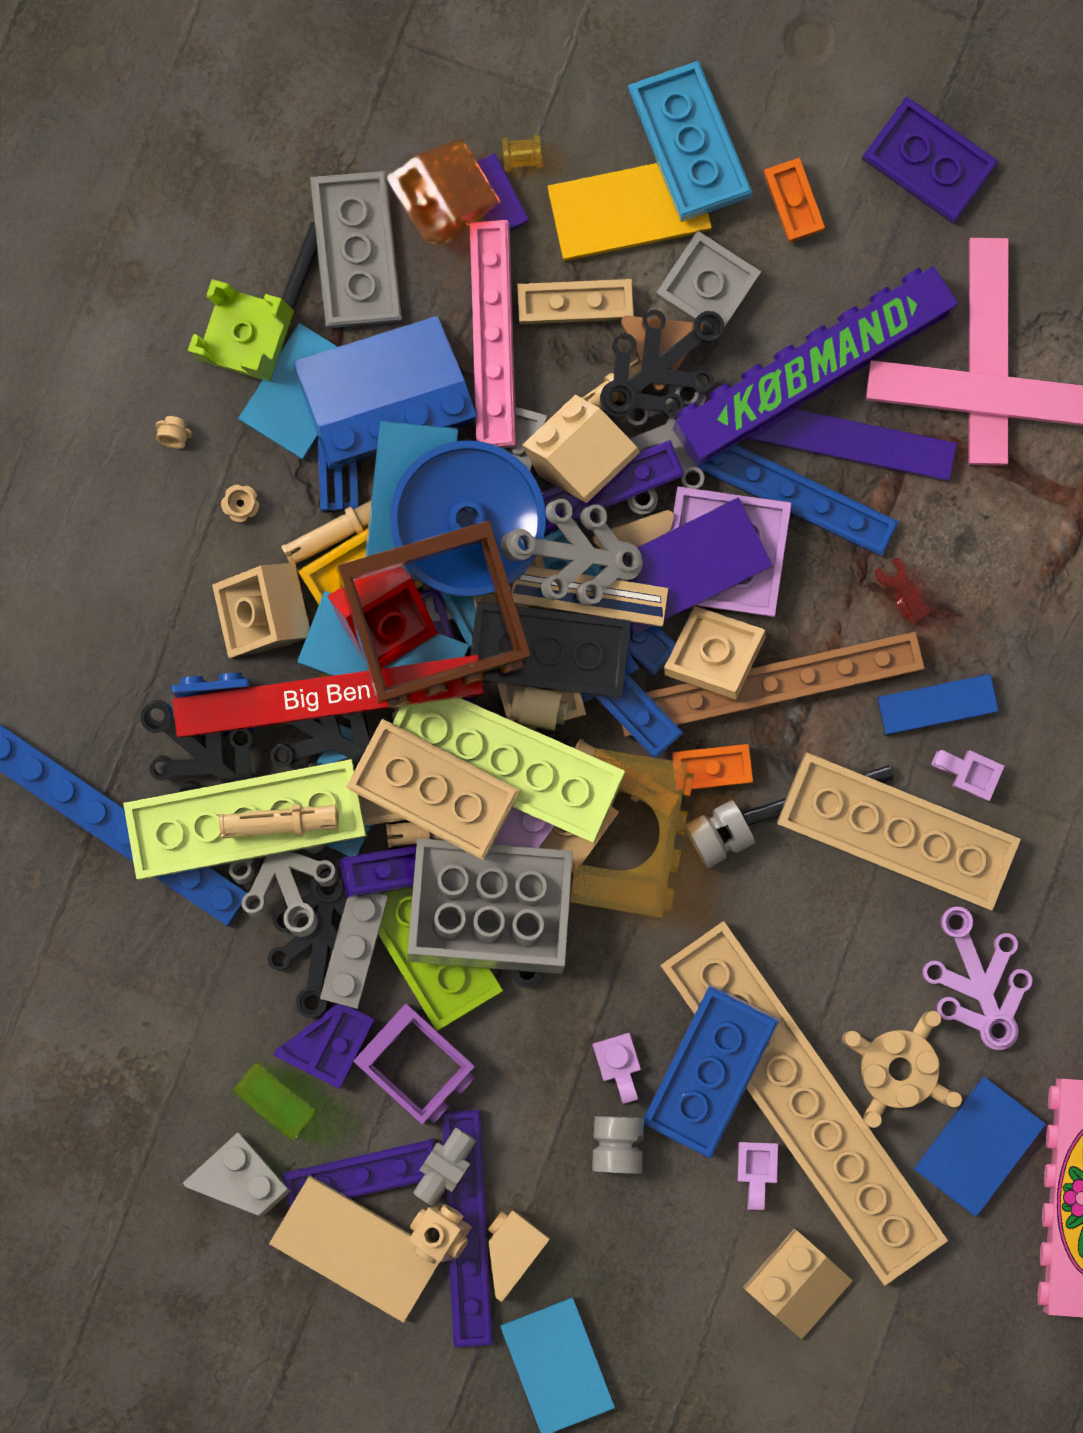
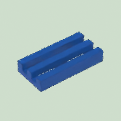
[318,439,359,512]

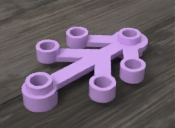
[922,907,1032,1050]

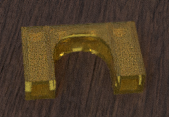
[569,748,694,918]

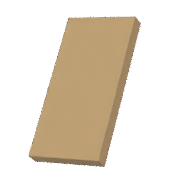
[346,719,521,861]
[269,1175,439,1323]

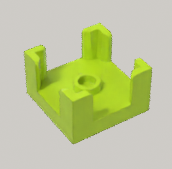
[187,279,294,382]

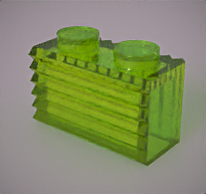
[232,1063,317,1141]

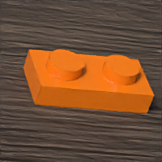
[763,157,825,244]
[672,744,753,792]

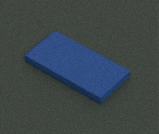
[644,984,780,1159]

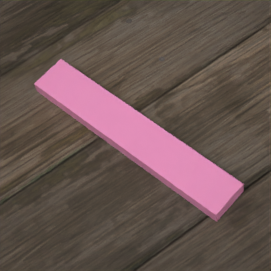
[470,220,517,448]
[968,238,1008,466]
[866,360,1083,426]

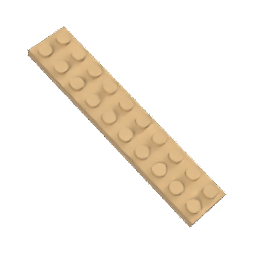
[660,921,948,1286]

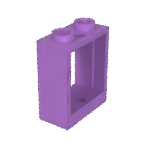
[353,1004,476,1124]

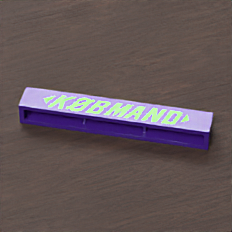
[673,266,958,468]

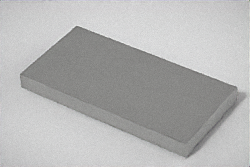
[310,171,402,328]

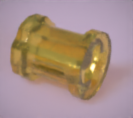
[502,134,542,172]

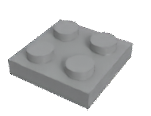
[656,231,761,333]

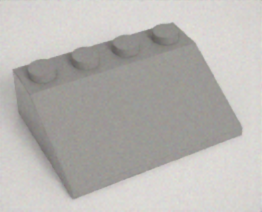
[407,838,573,974]

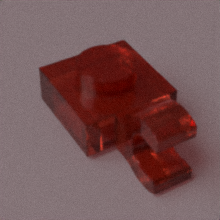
[874,558,931,625]

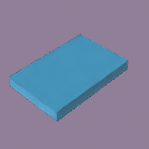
[238,323,337,460]
[500,1297,615,1433]

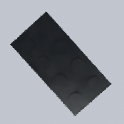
[470,602,631,698]

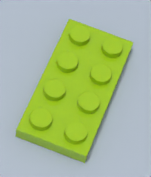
[378,887,503,1031]

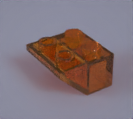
[386,139,501,245]

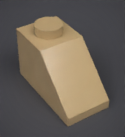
[488,1209,550,1302]

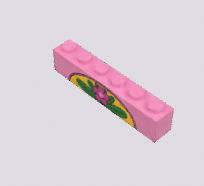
[1038,1078,1083,1317]

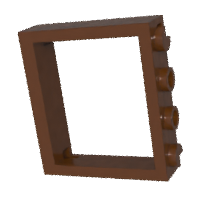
[337,520,531,708]

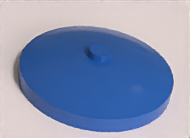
[390,440,546,597]

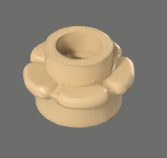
[155,416,192,449]
[221,485,259,522]

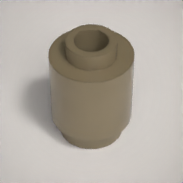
[510,686,568,731]

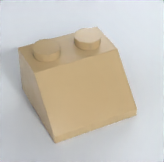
[522,395,640,503]
[212,563,310,659]
[743,1229,853,1339]

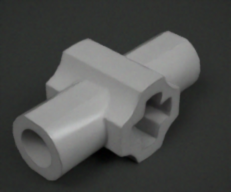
[413,1127,477,1207]

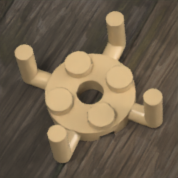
[842,1011,962,1128]

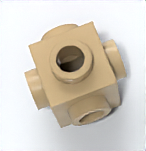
[408,1204,472,1264]

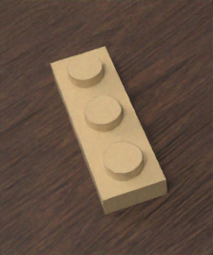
[518,279,633,325]

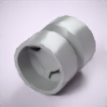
[684,800,755,869]
[592,1116,645,1174]

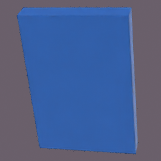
[913,1076,1046,1217]

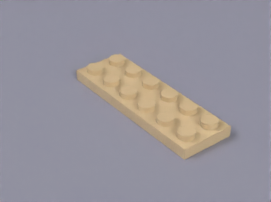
[776,752,1021,910]

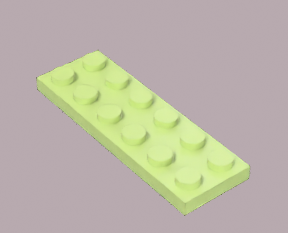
[393,698,626,843]
[123,759,367,880]

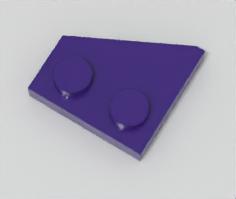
[273,1004,376,1089]

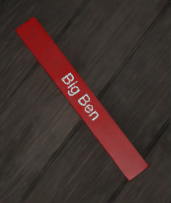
[172,655,485,738]

